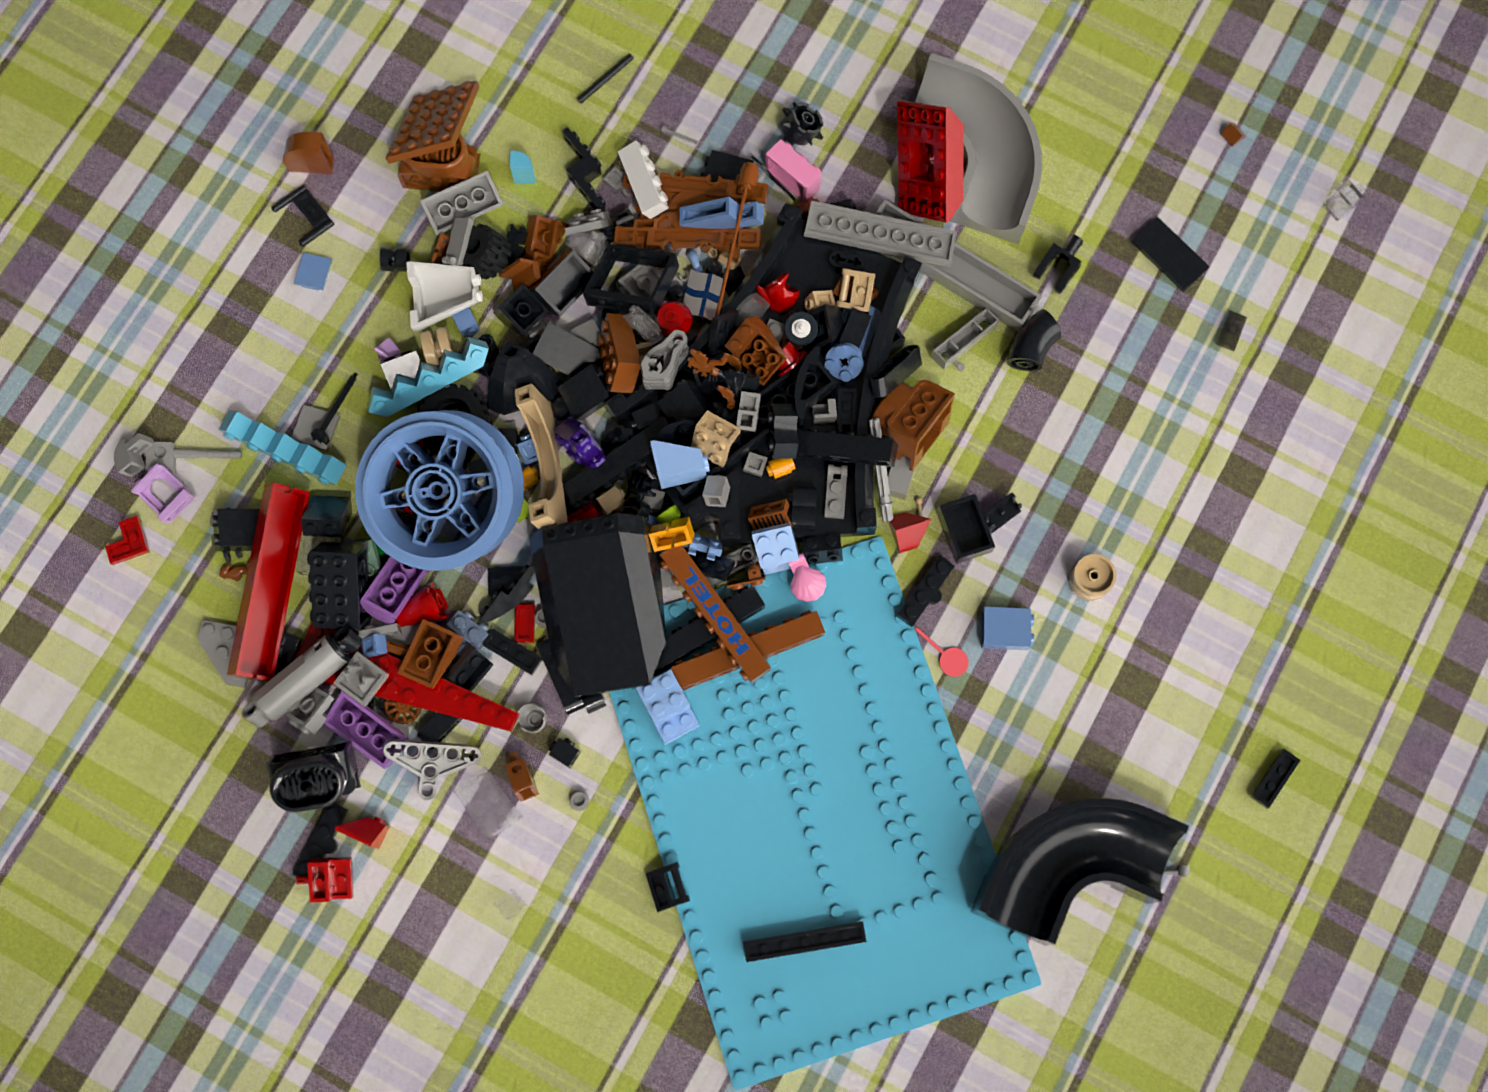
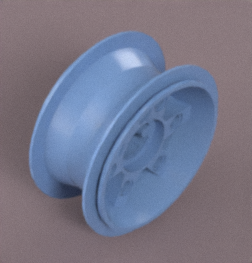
[355,410,524,571]

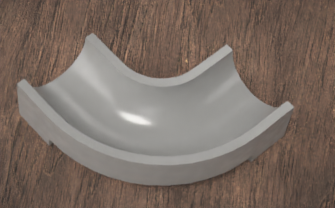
[915,53,1042,244]

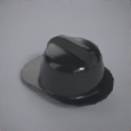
[658,416,699,447]

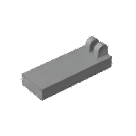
[442,218,474,266]

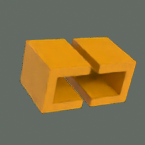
[649,517,695,552]

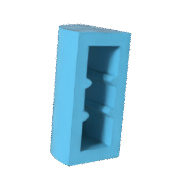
[510,151,537,184]

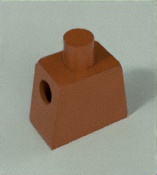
[505,752,539,802]

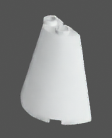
[406,261,483,332]

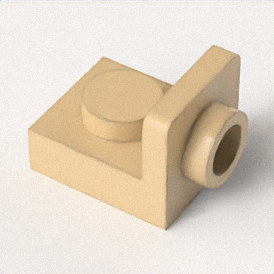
[804,290,836,313]

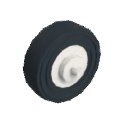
[784,312,818,346]

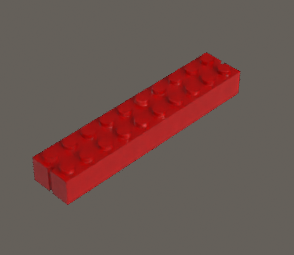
[227,482,310,682]

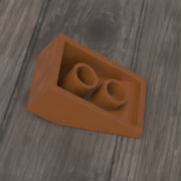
[398,619,464,689]

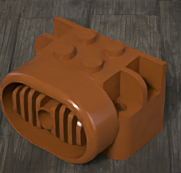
[398,126,481,192]
[871,380,955,471]

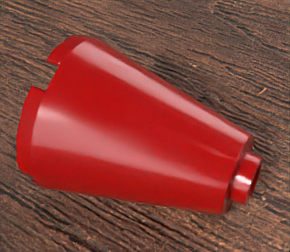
[394,582,449,627]

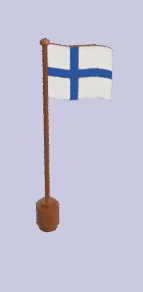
[683,162,759,320]

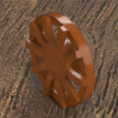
[385,700,422,724]

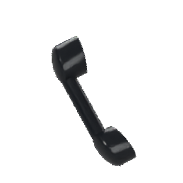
[665,259,723,302]

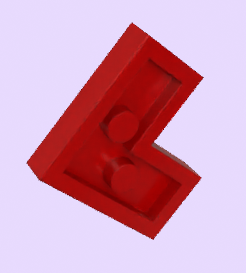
[105,516,150,565]

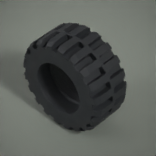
[417,384,491,457]

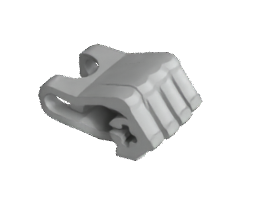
[640,330,689,390]

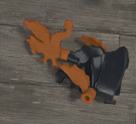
[688,349,760,409]

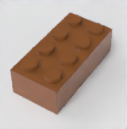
[597,313,641,393]

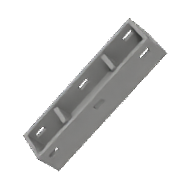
[931,308,1000,370]

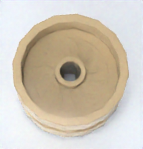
[420,326,454,367]
[1069,554,1117,601]

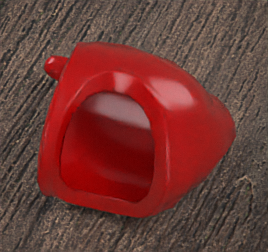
[756,272,800,313]

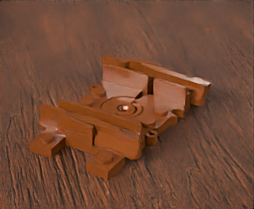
[614,167,769,263]

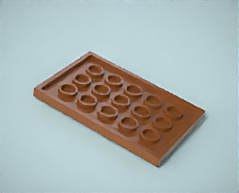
[385,80,480,164]

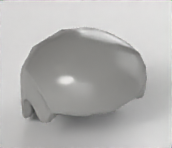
[517,703,548,734]

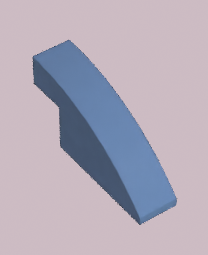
[680,197,763,229]

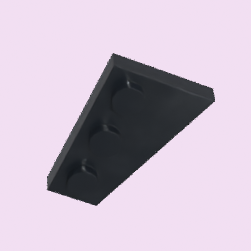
[684,547,734,581]

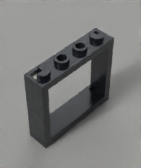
[583,243,679,317]

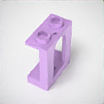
[131,463,196,524]

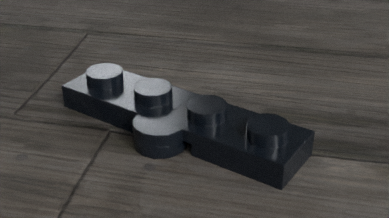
[896,555,955,627]
[292,803,349,876]

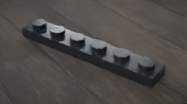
[743,922,867,962]

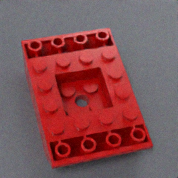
[897,100,964,223]

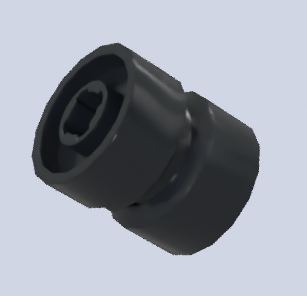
[380,247,410,272]

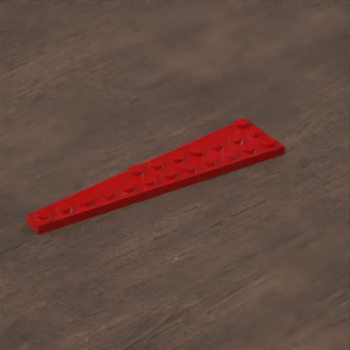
[293,622,520,732]

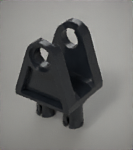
[1032,234,1083,294]

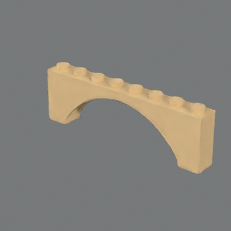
[515,383,568,529]

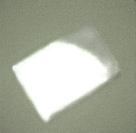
[453,766,523,840]

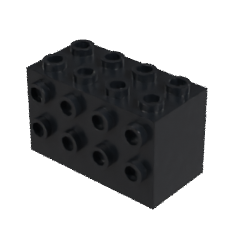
[307,542,371,630]

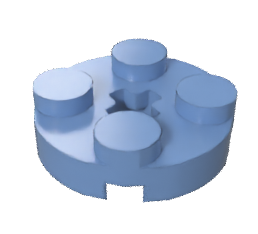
[825,342,864,382]

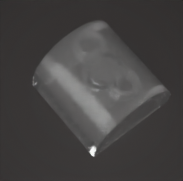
[565,230,608,266]

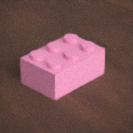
[765,139,822,202]

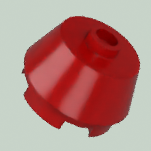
[655,301,692,338]

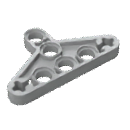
[383,739,481,800]

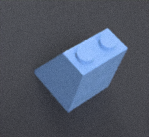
[650,440,710,489]

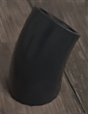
[1007,309,1062,371]

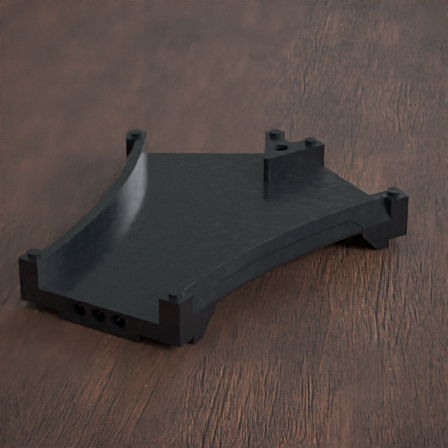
[606,203,922,547]

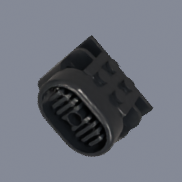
[266,741,361,812]

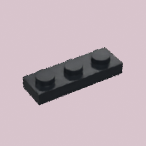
[482,629,543,676]
[1250,749,1301,809]

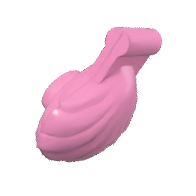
[788,553,826,602]

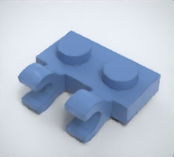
[683,532,722,561]

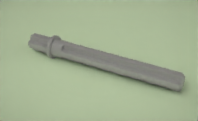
[868,418,893,522]

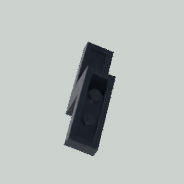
[562,127,606,212]

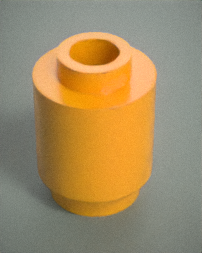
[766,459,796,479]
[522,466,540,491]

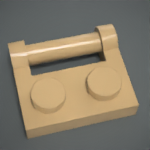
[836,268,875,312]

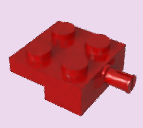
[296,857,354,903]

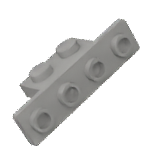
[358,623,420,646]

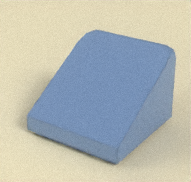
[362,634,388,658]

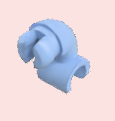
[687,250,704,273]

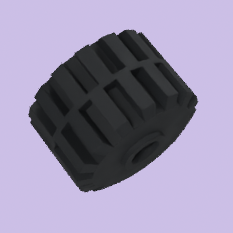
[463,224,511,280]

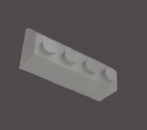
[420,171,504,235]

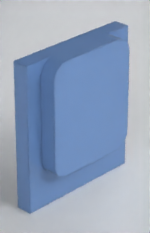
[294,253,332,290]

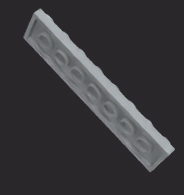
[804,200,957,267]

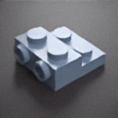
[446,610,489,660]

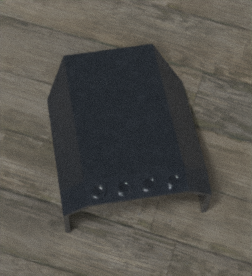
[530,513,667,697]

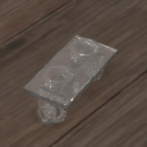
[623,305,662,342]

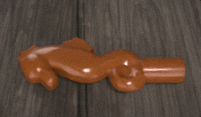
[219,561,249,582]

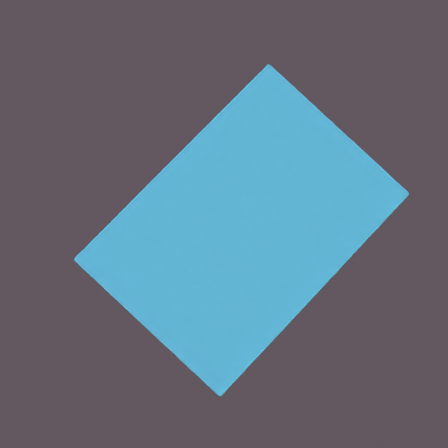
[609,537,1041,1090]

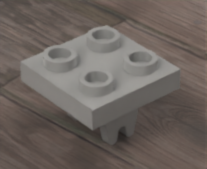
[333,652,389,707]

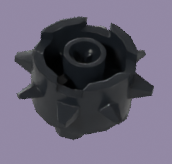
[780,102,824,146]

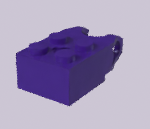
[553,417,606,469]

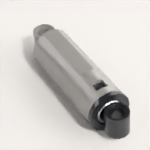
[242,626,362,728]

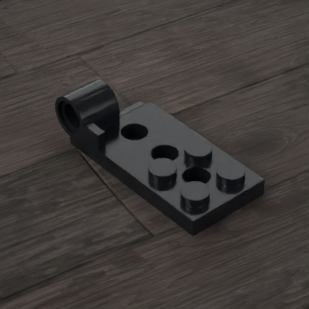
[536,639,606,715]

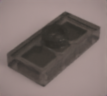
[1216,311,1247,351]

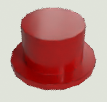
[775,341,807,377]

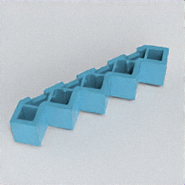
[367,337,489,417]
[218,410,347,485]

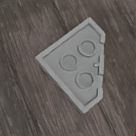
[197,620,249,688]

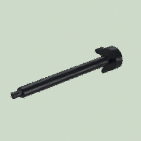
[310,373,358,445]

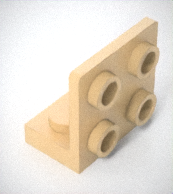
[691,410,741,467]

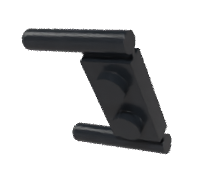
[271,185,335,247]

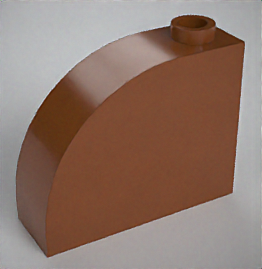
[283,132,335,174]

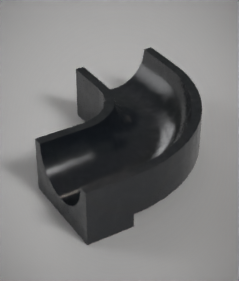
[970,798,1189,946]

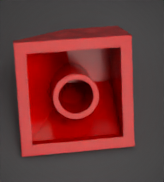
[335,816,390,849]

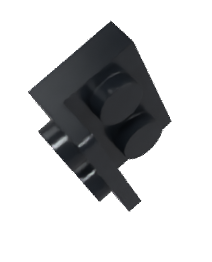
[445,645,493,692]

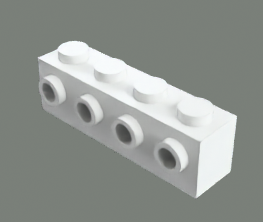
[618,141,669,219]

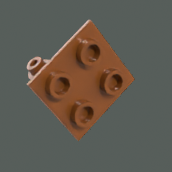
[727,563,766,590]

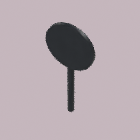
[751,156,796,201]

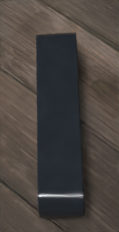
[869,345,922,398]

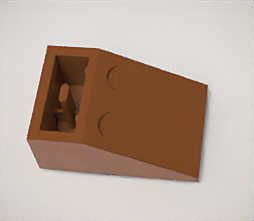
[725,316,787,386]

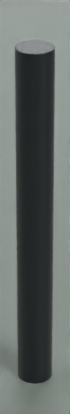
[577,53,634,104]

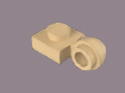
[707,246,743,270]

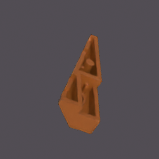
[525,215,569,289]

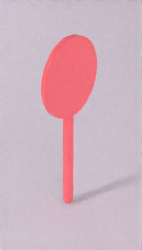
[915,627,968,677]

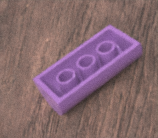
[360,556,429,623]
[323,691,409,769]

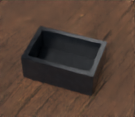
[529,250,593,316]
[937,494,995,564]

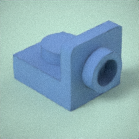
[517,433,538,465]

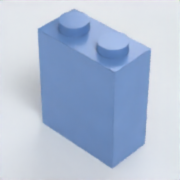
[981,607,1034,650]

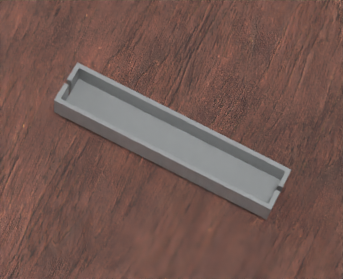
[876,199,1042,332]

